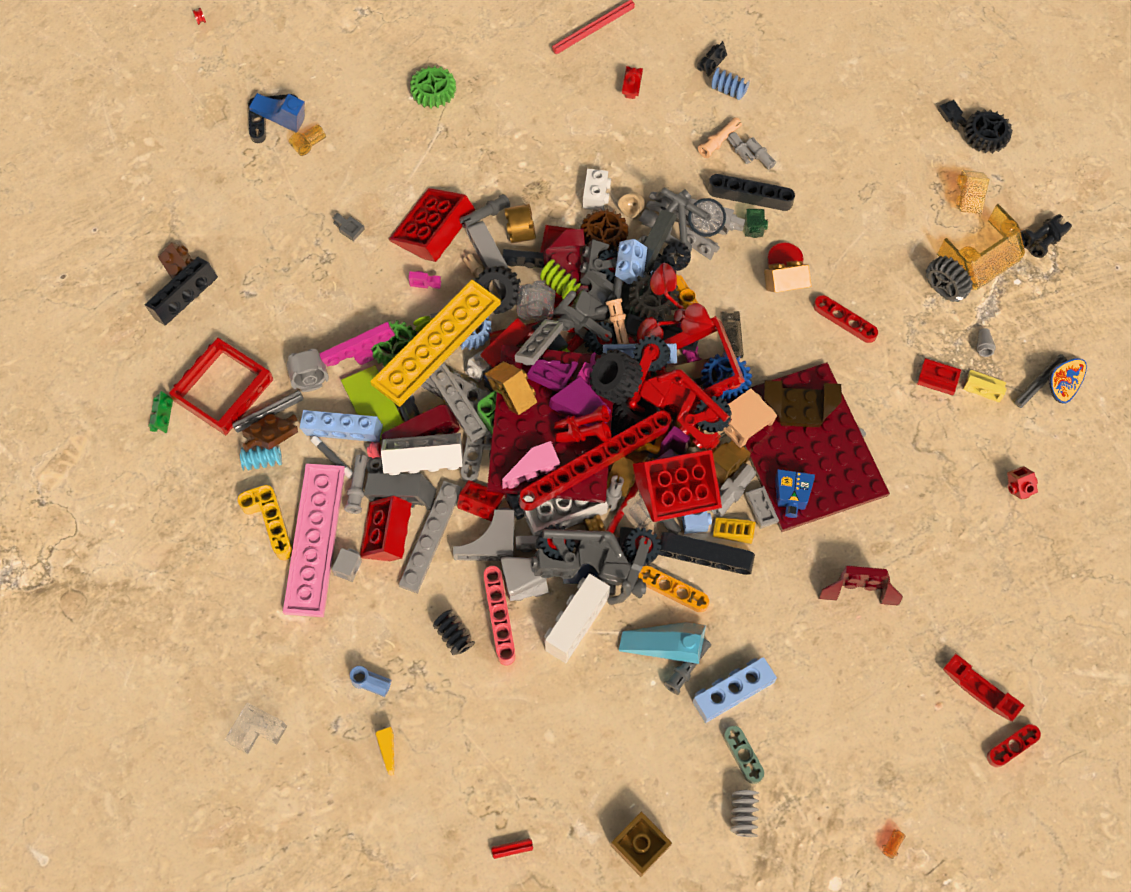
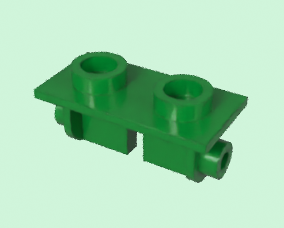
[148,391,173,433]

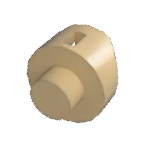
[618,192,645,218]

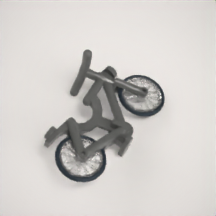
[637,187,726,283]

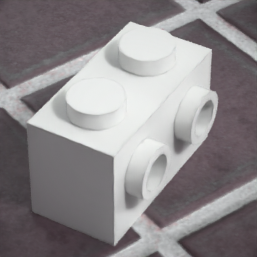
[583,169,611,211]

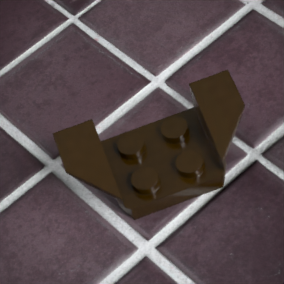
[764,380,842,427]

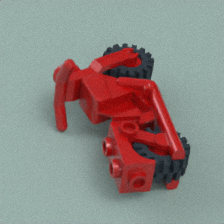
[626,335,732,450]

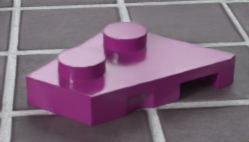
[527,360,578,392]

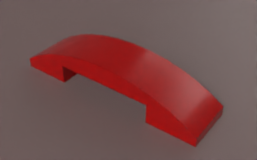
[943,653,1025,722]

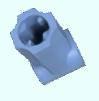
[350,666,392,697]

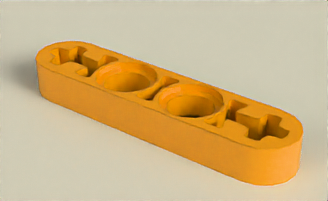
[638,566,710,612]

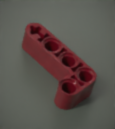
[381,405,461,441]

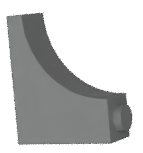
[453,508,515,561]

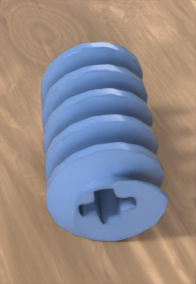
[712,67,750,100]

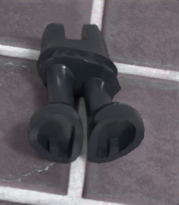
[1019,214,1072,258]

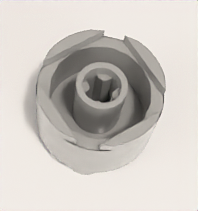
[286,349,329,392]

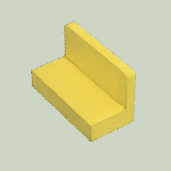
[963,370,1007,402]

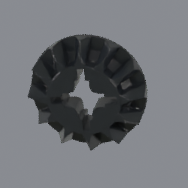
[661,241,691,271]

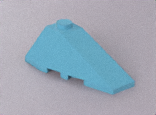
[619,622,706,664]

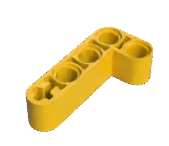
[237,485,293,560]

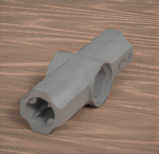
[711,463,756,517]

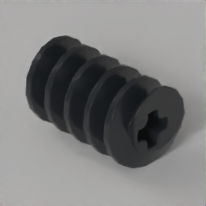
[433,610,475,655]

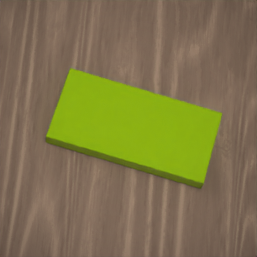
[341,365,404,443]

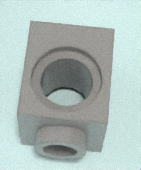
[332,548,362,582]

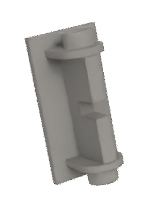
[687,227,720,260]

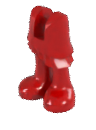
[554,405,611,443]

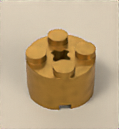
[504,204,536,244]

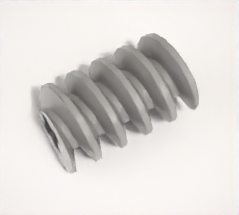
[730,790,759,837]

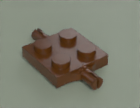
[242,414,298,451]

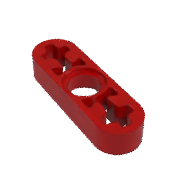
[987,724,1041,768]

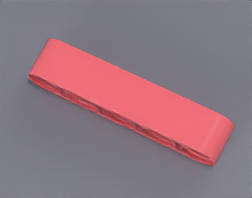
[484,566,516,666]

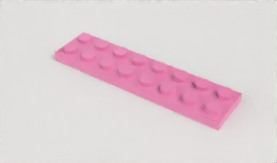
[283,464,345,617]

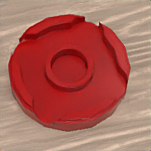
[767,242,804,267]

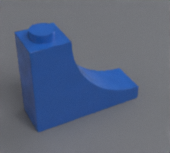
[249,93,305,133]

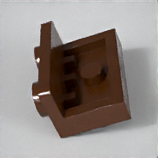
[158,242,194,279]

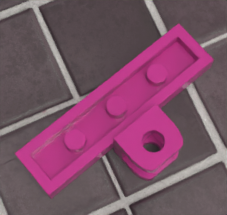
[319,322,395,367]

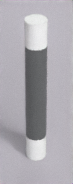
[311,436,354,479]

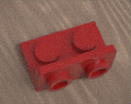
[457,480,504,522]

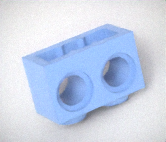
[615,239,647,284]

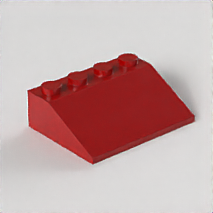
[389,188,475,262]
[633,450,722,522]

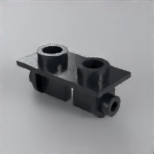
[697,41,727,77]

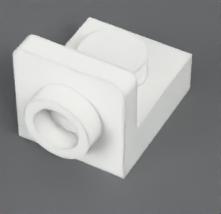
[465,350,492,382]

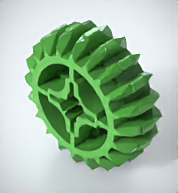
[410,65,456,109]
[371,320,417,367]

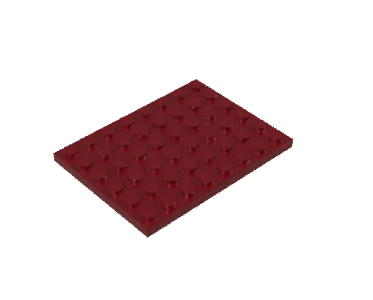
[487,345,613,503]
[731,362,890,533]

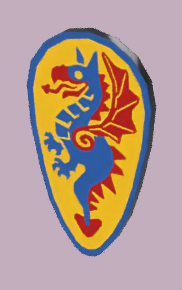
[1049,359,1087,404]

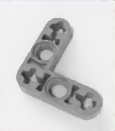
[461,431,492,483]

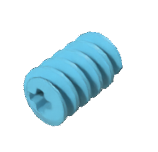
[240,446,282,471]

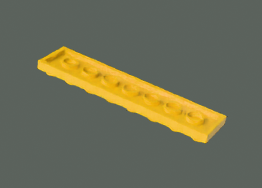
[370,280,501,407]

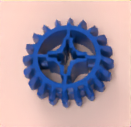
[700,352,752,404]

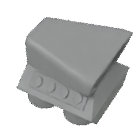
[501,557,549,601]

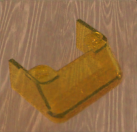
[937,204,1025,290]

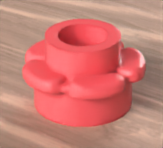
[367,442,382,459]

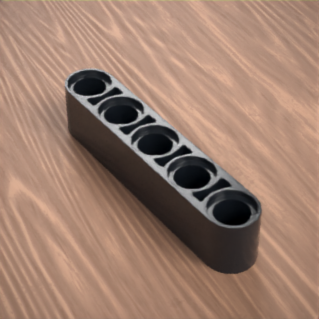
[708,174,795,211]
[658,532,755,575]

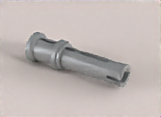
[344,455,368,514]

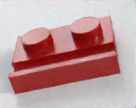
[917,358,961,396]

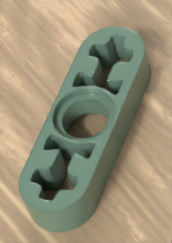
[724,726,764,784]

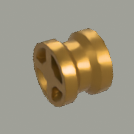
[583,514,605,531]

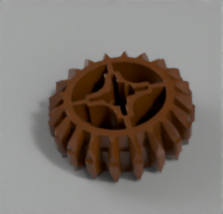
[580,207,629,252]

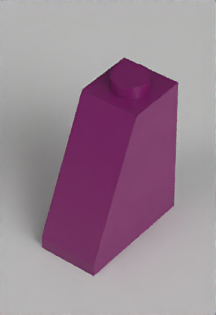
[549,376,611,426]

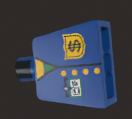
[775,470,815,518]

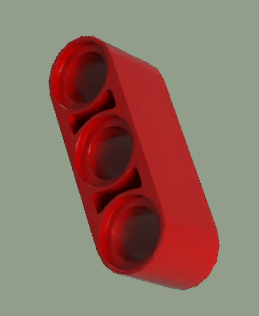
[480,318,532,368]

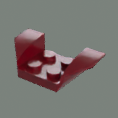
[543,229,588,303]
[819,566,903,606]

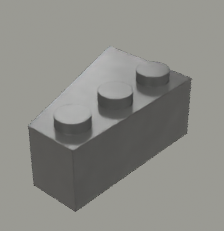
[364,472,437,510]

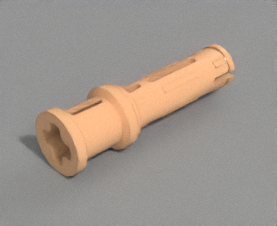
[698,117,742,158]
[605,299,629,344]

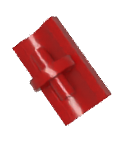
[622,66,643,99]

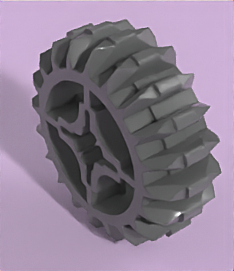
[926,256,973,302]

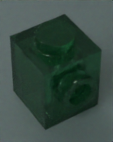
[744,209,768,238]

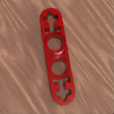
[814,295,878,343]

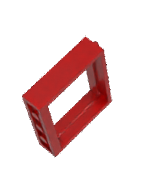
[656,316,745,413]
[169,337,274,436]

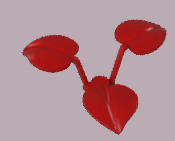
[637,263,714,344]

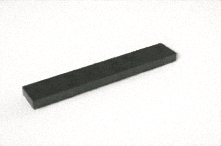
[620,210,677,315]

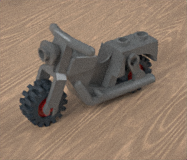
[551,239,623,355]
[531,524,661,605]

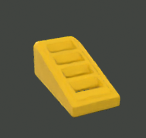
[713,518,756,544]
[375,727,395,775]

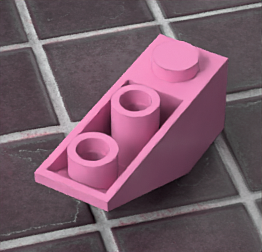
[502,441,560,488]

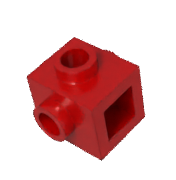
[1007,466,1038,499]

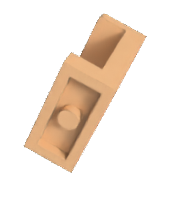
[723,389,777,448]

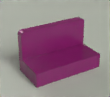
[659,426,690,457]

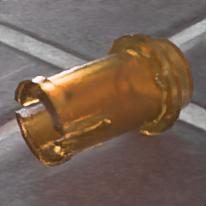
[882,829,906,859]

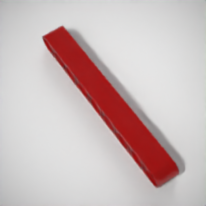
[519,411,671,511]

